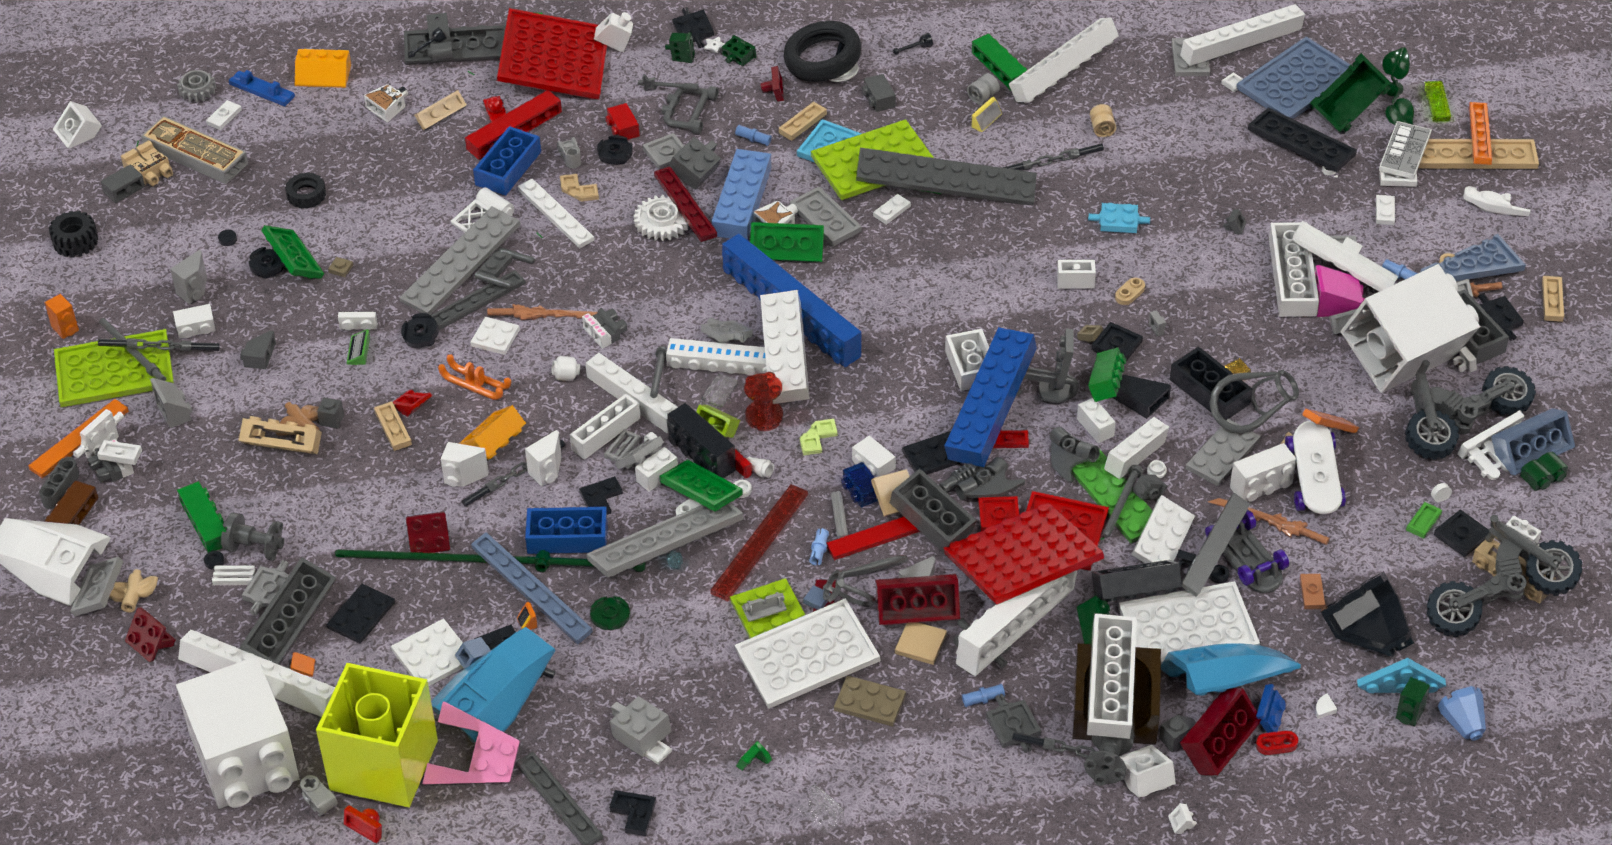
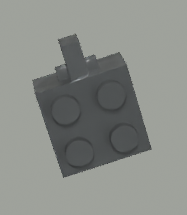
[669,137,721,190]

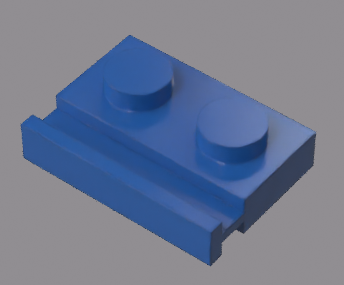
[1256,684,1286,733]

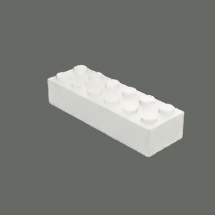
[1269,222,1319,317]
[760,290,810,404]
[1087,614,1137,739]

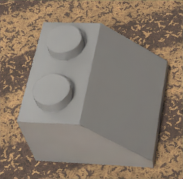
[170,250,207,304]
[150,378,192,428]

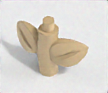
[109,569,158,613]

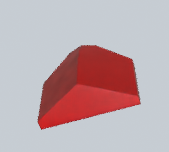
[393,390,433,417]

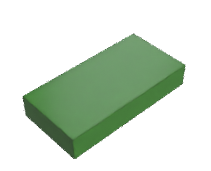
[1406,502,1442,539]

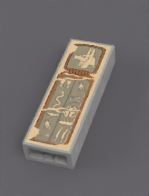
[141,115,248,184]

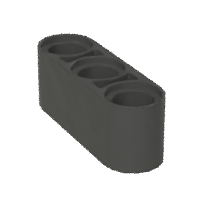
[39,457,79,509]

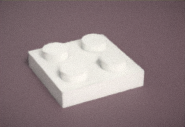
[470,317,520,355]

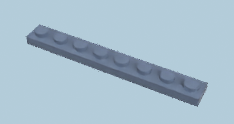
[471,532,593,645]

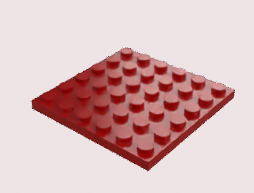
[496,8,607,100]
[943,503,1104,605]

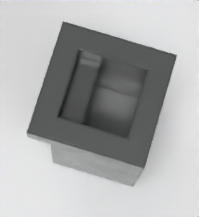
[1132,475,1168,502]

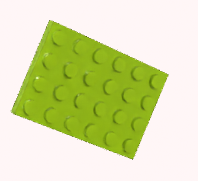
[811,119,934,200]
[54,329,174,407]

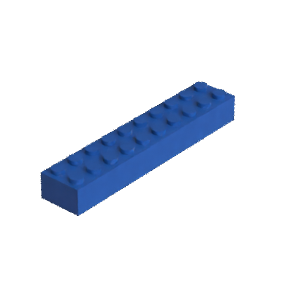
[722,234,861,367]

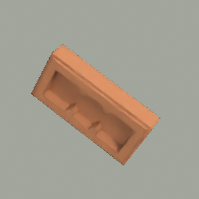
[1300,574,1325,609]

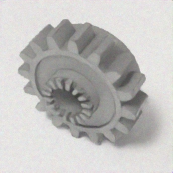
[177,70,216,102]

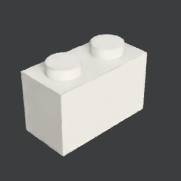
[1057,260,1096,289]
[173,304,216,339]
[1077,398,1115,443]
[852,435,896,478]
[635,447,678,492]

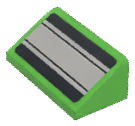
[347,329,370,365]

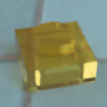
[1224,358,1251,374]

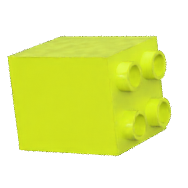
[316,663,438,808]

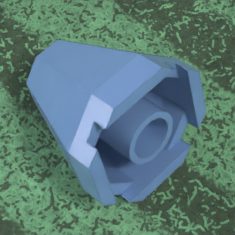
[1438,686,1486,741]

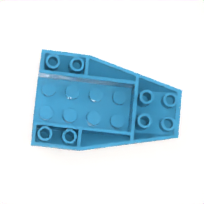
[431,627,556,744]
[1161,643,1301,696]

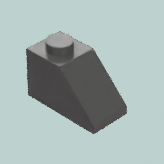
[240,330,276,370]
[1159,715,1196,752]

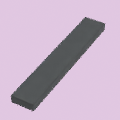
[431,270,526,330]
[1182,493,1250,596]
[516,752,604,845]

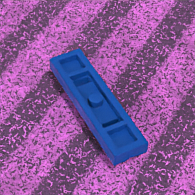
[228,70,295,107]

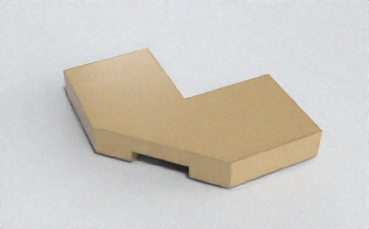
[560,174,599,202]

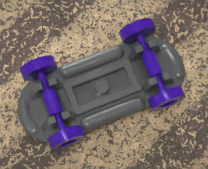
[1205,509,1289,593]

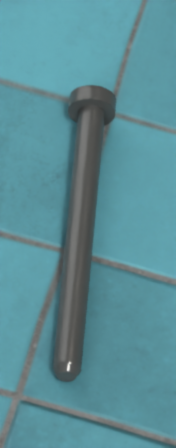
[650,346,667,398]
[1103,465,1143,538]

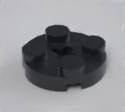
[597,135,633,164]
[249,247,286,279]
[401,313,439,348]

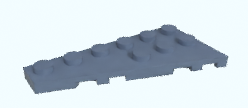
[1420,234,1526,281]

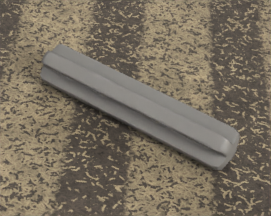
[831,491,848,539]

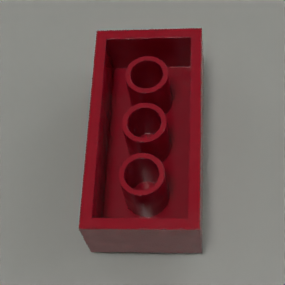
[875,574,960,625]
[1180,688,1261,775]

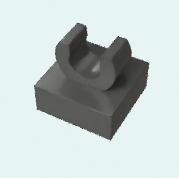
[1223,209,1246,235]

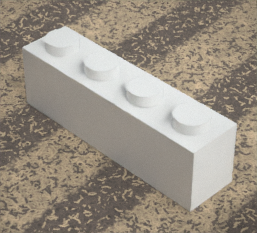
[570,394,640,460]
[1104,417,1169,479]

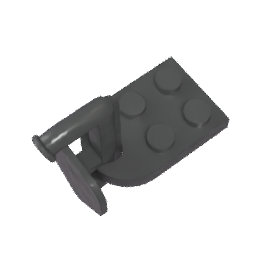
[1016,328,1079,403]

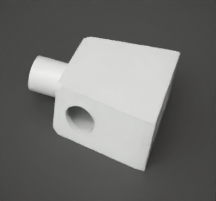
[594,12,633,52]

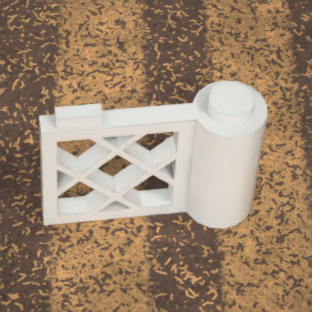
[451,187,514,233]

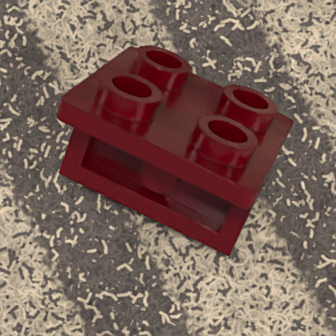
[406,511,450,553]
[125,607,176,662]

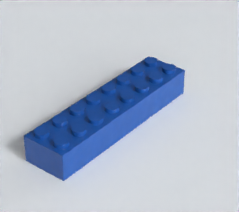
[945,327,1037,467]

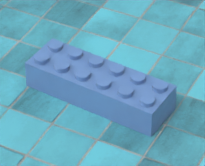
[712,149,772,240]

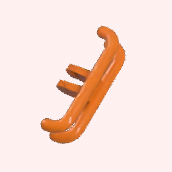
[438,354,511,400]

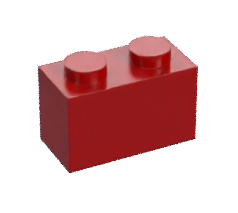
[605,103,640,140]

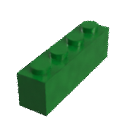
[972,34,1027,91]
[1088,347,1126,402]
[177,481,227,553]

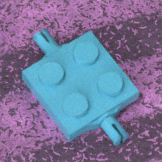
[1088,203,1150,233]

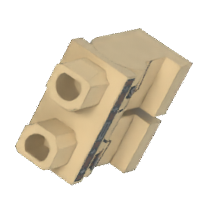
[121,140,173,186]

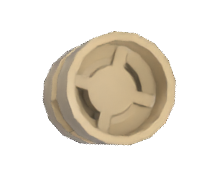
[1090,104,1116,137]

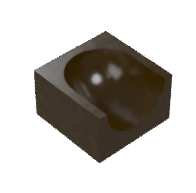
[1072,643,1161,745]

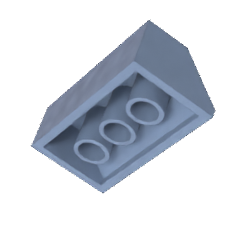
[1491,408,1575,475]

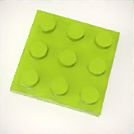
[730,578,805,638]

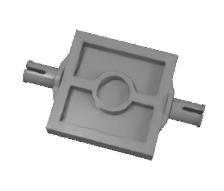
[701,317,753,343]
[242,560,289,616]

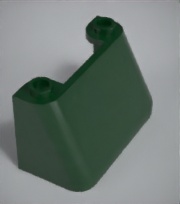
[1310,53,1391,133]

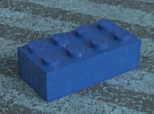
[473,126,541,196]
[525,507,608,554]

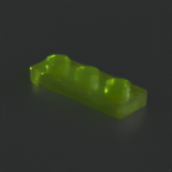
[1424,81,1451,122]

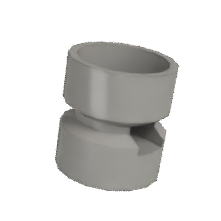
[967,73,1000,105]

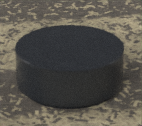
[218,230,237,246]
[204,551,224,570]
[1209,565,1229,584]

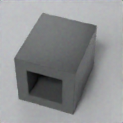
[317,397,344,429]

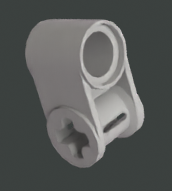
[557,137,581,168]
[300,775,338,816]

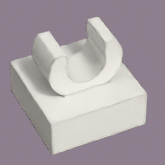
[1453,346,1477,372]
[1168,803,1197,834]

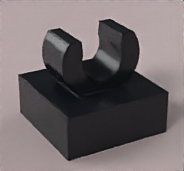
[1176,549,1197,571]

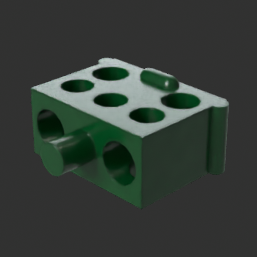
[665,32,695,63]
[721,35,757,66]

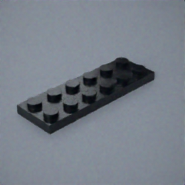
[1248,107,1357,173]

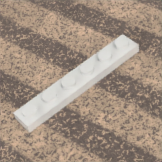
[518,179,594,249]

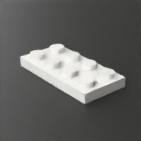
[1131,495,1195,563]

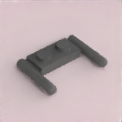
[475,247,535,289]

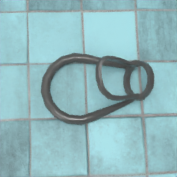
[1209,369,1299,433]
[823,555,908,607]

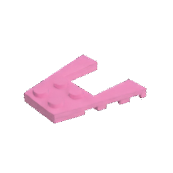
[422,702,520,785]

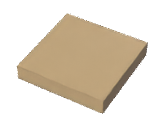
[871,469,910,517]
[895,622,947,665]

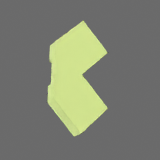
[800,419,838,455]

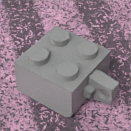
[609,696,672,757]

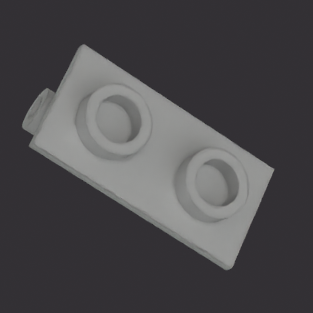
[742,592,787,622]

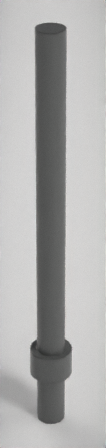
[99,318,166,381]

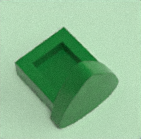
[736,741,772,771]

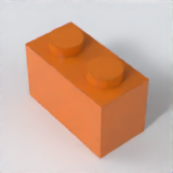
[44,294,79,339]

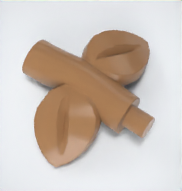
[276,402,320,436]

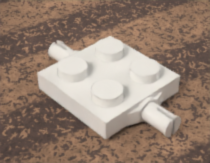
[73,409,124,458]

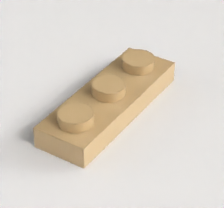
[414,90,467,130]
[779,102,827,141]
[1542,276,1564,322]
[374,402,412,451]

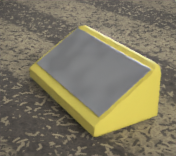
[972,97,1002,132]

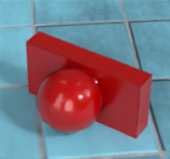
[483,96,507,122]
[344,805,382,844]

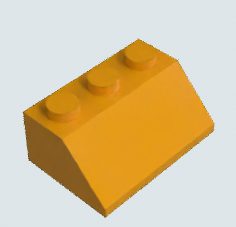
[295,49,351,88]
[458,405,526,460]

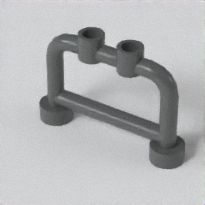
[662,86,719,135]

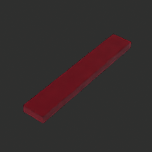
[654,166,717,242]

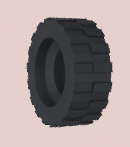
[285,172,326,209]

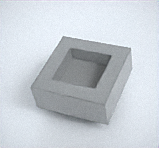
[1149,310,1166,337]

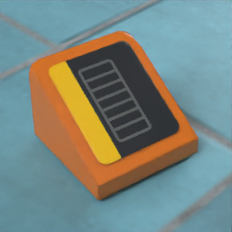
[517,602,537,630]

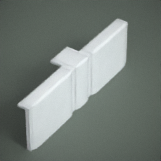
[1292,221,1398,292]

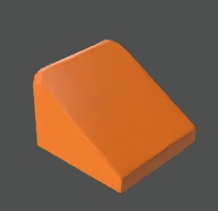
[291,652,315,677]

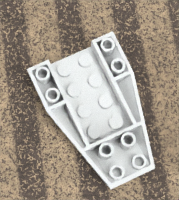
[0,518,111,606]

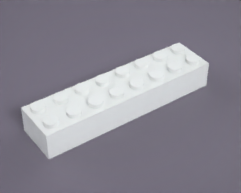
[956,570,1077,676]

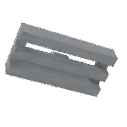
[604,429,641,462]

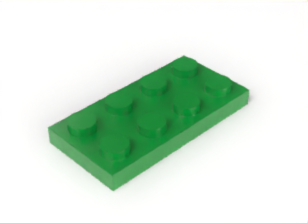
[750,222,824,262]
[261,225,324,279]
[660,459,743,512]

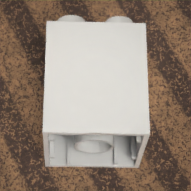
[1340,264,1480,393]
[176,656,300,809]

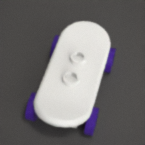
[1285,420,1346,514]

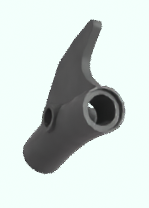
[1050,427,1100,483]
[955,457,1025,500]

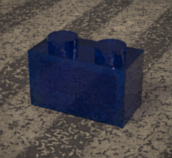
[841,462,878,508]

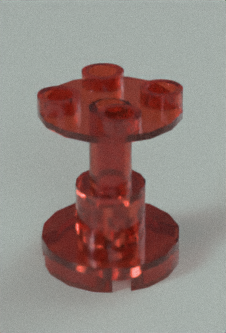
[744,372,783,431]

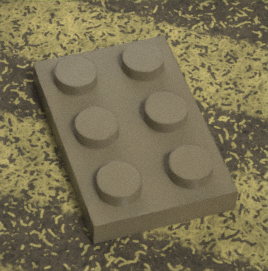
[834,675,906,727]

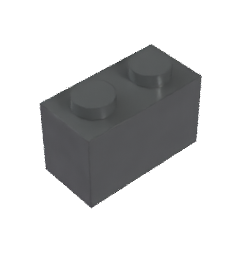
[862,74,896,112]
[101,164,145,204]

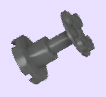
[221,512,284,561]
[1084,728,1135,786]

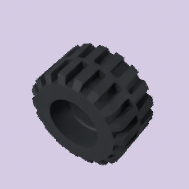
[49,211,98,258]

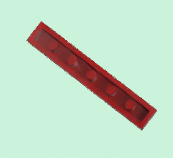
[465,90,562,160]

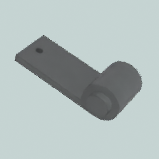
[426,13,453,61]

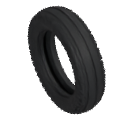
[783,20,861,82]

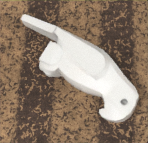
[1463,186,1530,216]

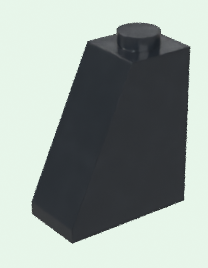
[1112,374,1171,419]

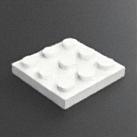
[391,619,463,686]

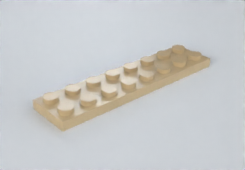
[1418,139,1539,169]

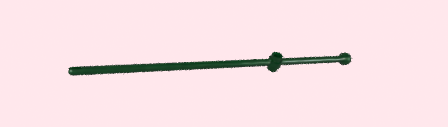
[334,549,646,573]

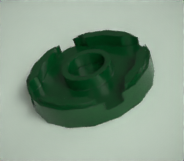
[590,596,630,631]

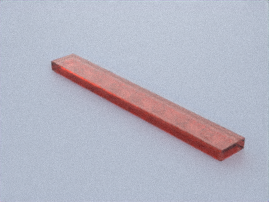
[710,484,808,602]

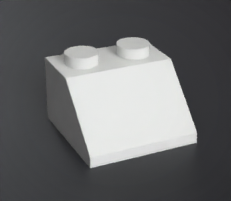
[53,101,102,149]
[525,430,562,487]
[441,442,489,487]
[1119,745,1176,797]

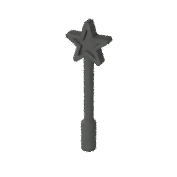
[637,74,699,91]

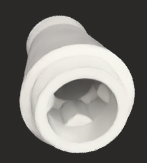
[746,457,774,478]

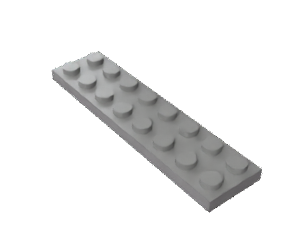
[399,206,521,315]
[587,503,744,578]

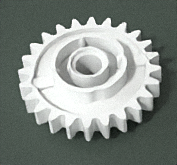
[634,195,689,241]

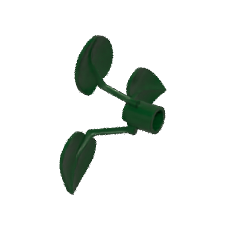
[1382,47,1414,125]

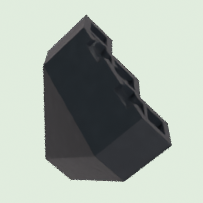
[1320,571,1414,657]

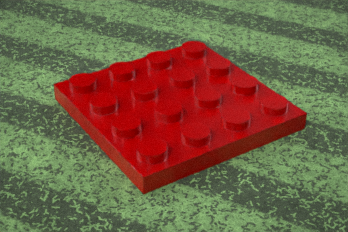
[1026,491,1109,571]

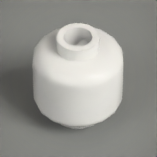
[551,356,580,381]

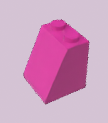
[1315,265,1365,317]

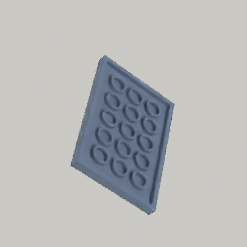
[1236,37,1350,119]

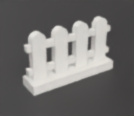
[1457,411,1524,480]

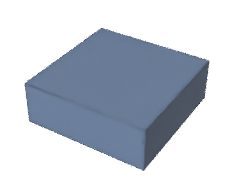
[803,585,831,610]

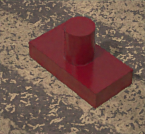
[761,66,784,102]

